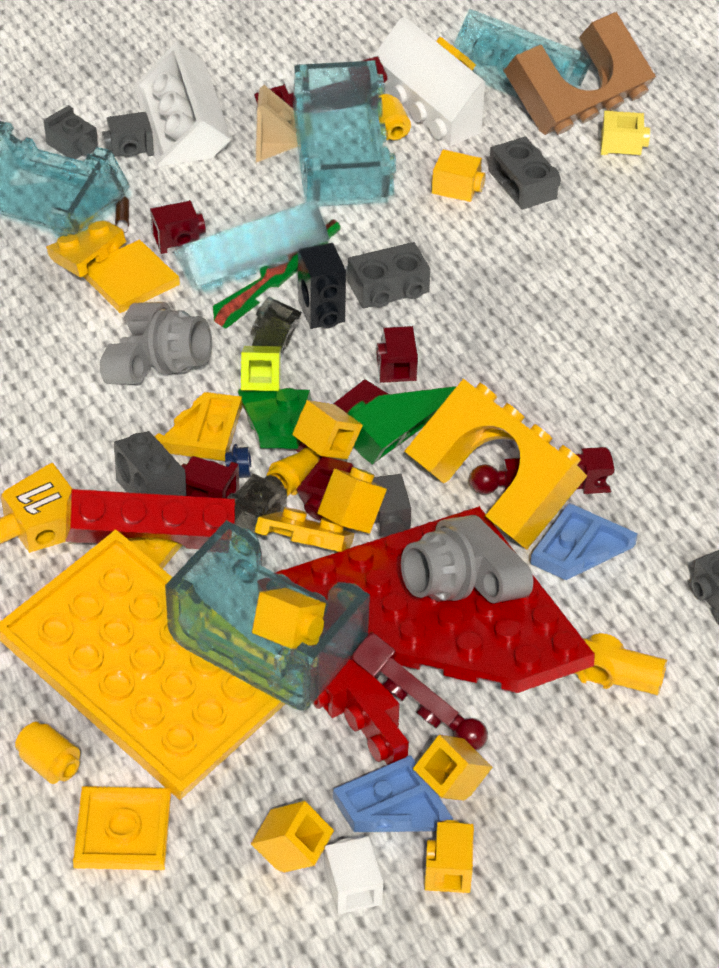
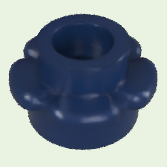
[225,444,251,480]

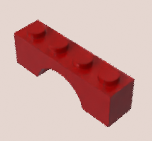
[65,489,235,549]

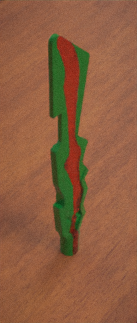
[213,219,341,329]

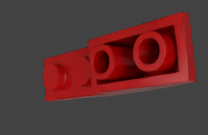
[285,642,409,765]

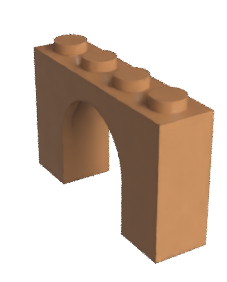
[503,12,656,135]

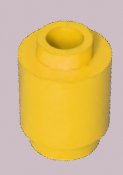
[370,94,411,140]
[15,722,80,784]

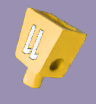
[0,463,72,553]

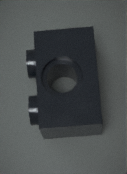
[298,242,346,329]

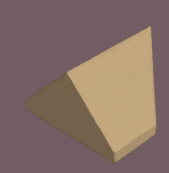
[256,85,311,163]

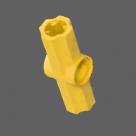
[574,633,667,695]

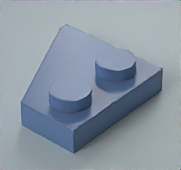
[530,503,638,580]
[333,755,453,832]

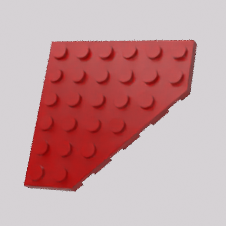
[260,506,595,693]

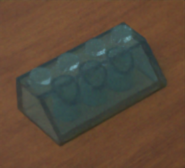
[453,8,592,99]
[172,199,330,292]

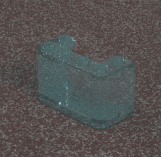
[293,60,396,207]
[165,520,370,711]

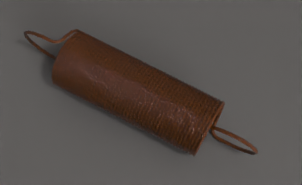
[115,193,129,233]

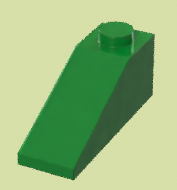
[347,386,457,465]

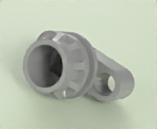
[100,302,212,384]
[401,515,533,603]

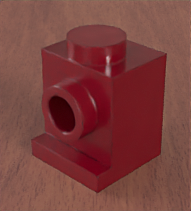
[150,200,206,254]
[376,326,418,383]
[181,456,240,499]
[296,456,354,520]

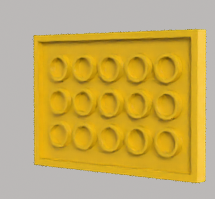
[0,530,299,800]

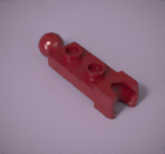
[469,447,615,495]
[350,632,488,751]

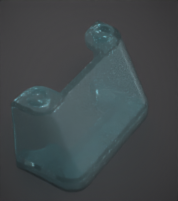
[0,121,130,236]

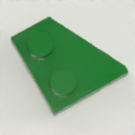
[238,388,312,449]

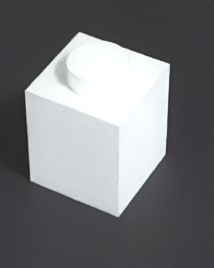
[324,836,383,914]

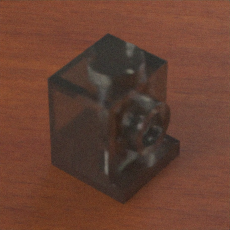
[250,297,302,356]
[227,473,287,537]

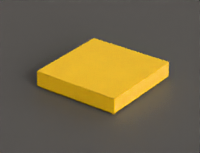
[83,239,180,313]
[73,786,171,870]

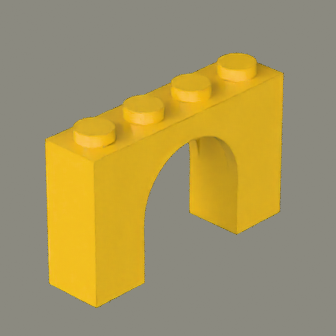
[404,379,587,550]

